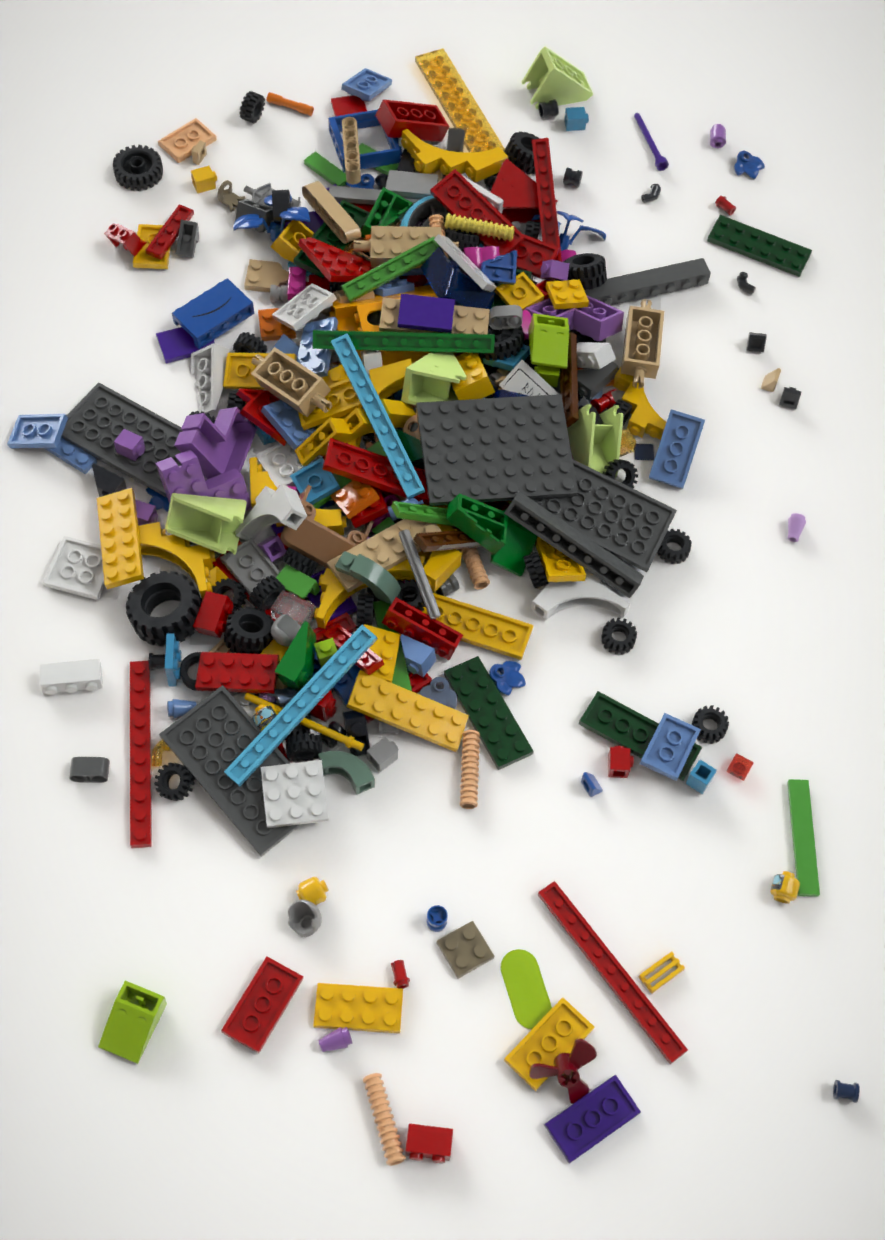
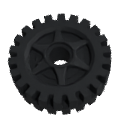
[113,144,163,191]
[478,324,524,361]

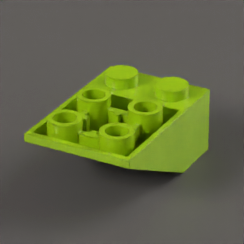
[528,313,569,369]
[98,980,167,1064]

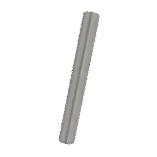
[399,529,441,619]

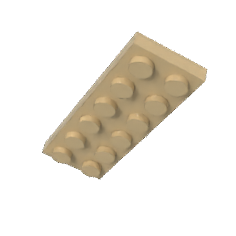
[379,298,490,334]
[327,519,442,593]

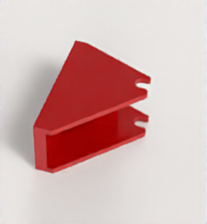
[491,159,558,223]

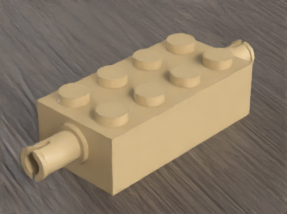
[353,226,459,269]
[621,299,664,389]
[251,347,332,417]

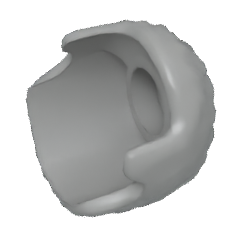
[271,614,301,647]
[288,900,322,937]

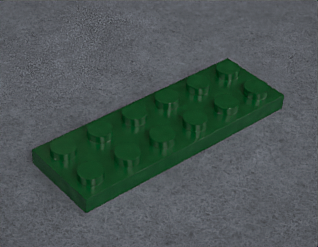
[293,200,370,278]
[707,215,813,277]
[444,656,534,770]
[579,691,702,781]

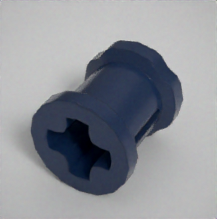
[833,1080,860,1103]

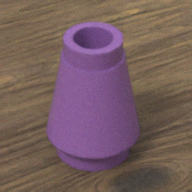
[319,1027,353,1052]

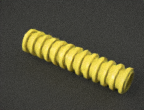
[445,213,515,242]

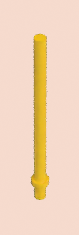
[244,693,364,751]

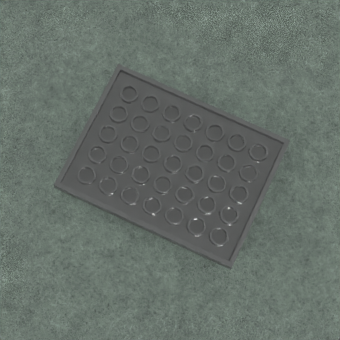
[416,394,578,506]

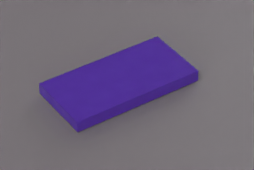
[544,1074,641,1164]

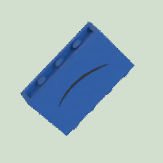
[172,278,255,349]

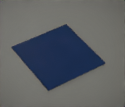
[634,444,654,460]

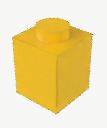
[191,165,218,194]

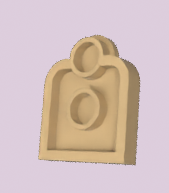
[244,259,289,292]

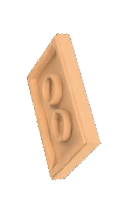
[158,118,217,163]

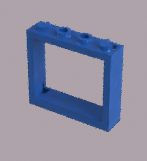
[328,109,402,172]

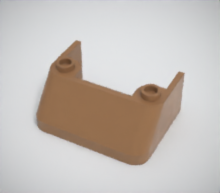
[281,485,374,568]

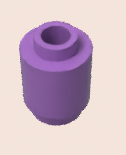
[710,124,726,148]

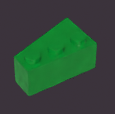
[361,187,413,238]
[446,493,508,554]

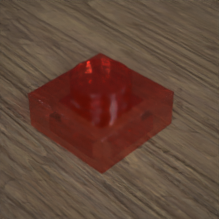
[726,753,754,781]

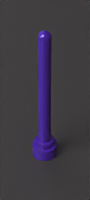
[634,113,669,171]

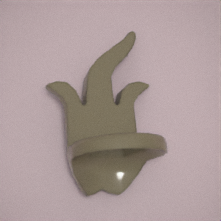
[217,180,245,212]

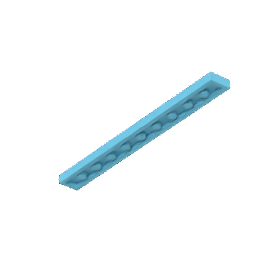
[331,333,425,499]
[224,625,377,787]

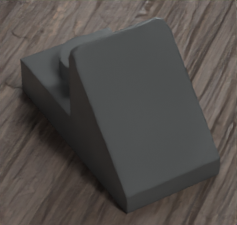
[176,220,199,257]

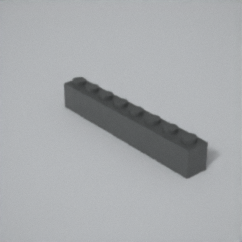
[584,258,711,305]
[504,491,644,598]

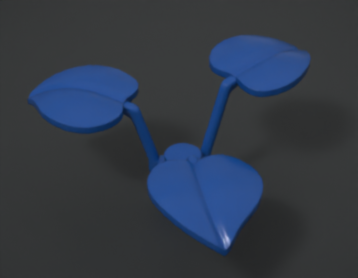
[233,195,310,242]
[532,211,607,251]

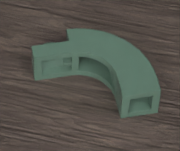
[335,551,401,604]
[318,751,375,795]

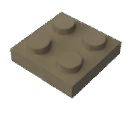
[436,921,495,979]

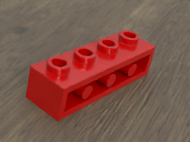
[382,597,463,660]

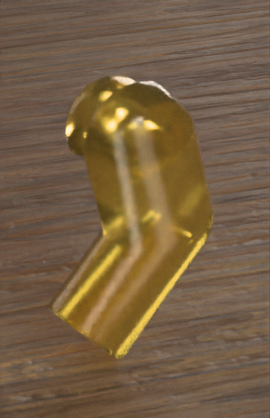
[152,740,170,766]

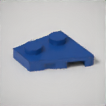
[481,250,517,285]

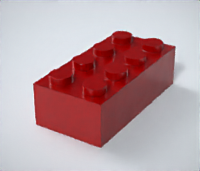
[376,99,450,142]

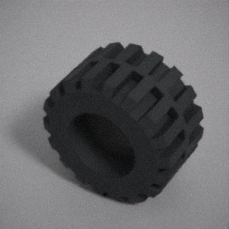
[504,131,540,174]
[564,253,607,290]
[224,607,274,654]

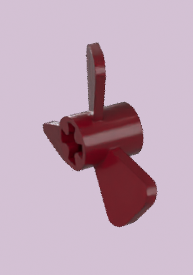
[529,1038,597,1104]

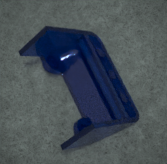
[420,247,496,309]

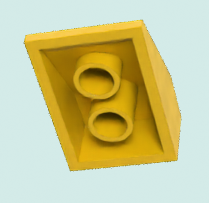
[270,220,315,262]

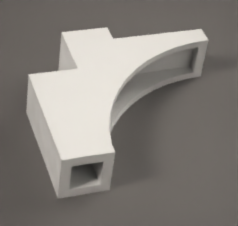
[235,484,307,541]
[531,569,630,621]

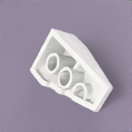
[191,343,230,414]

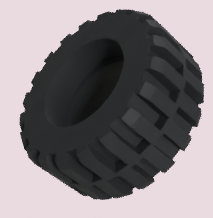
[126,571,202,647]

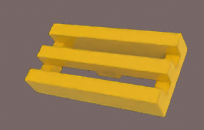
[639,951,685,994]

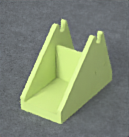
[521,46,593,109]
[401,352,467,405]
[567,404,623,478]
[165,493,247,555]

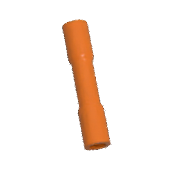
[266,92,314,116]

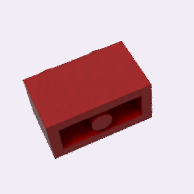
[193,591,233,638]
[405,1123,453,1164]

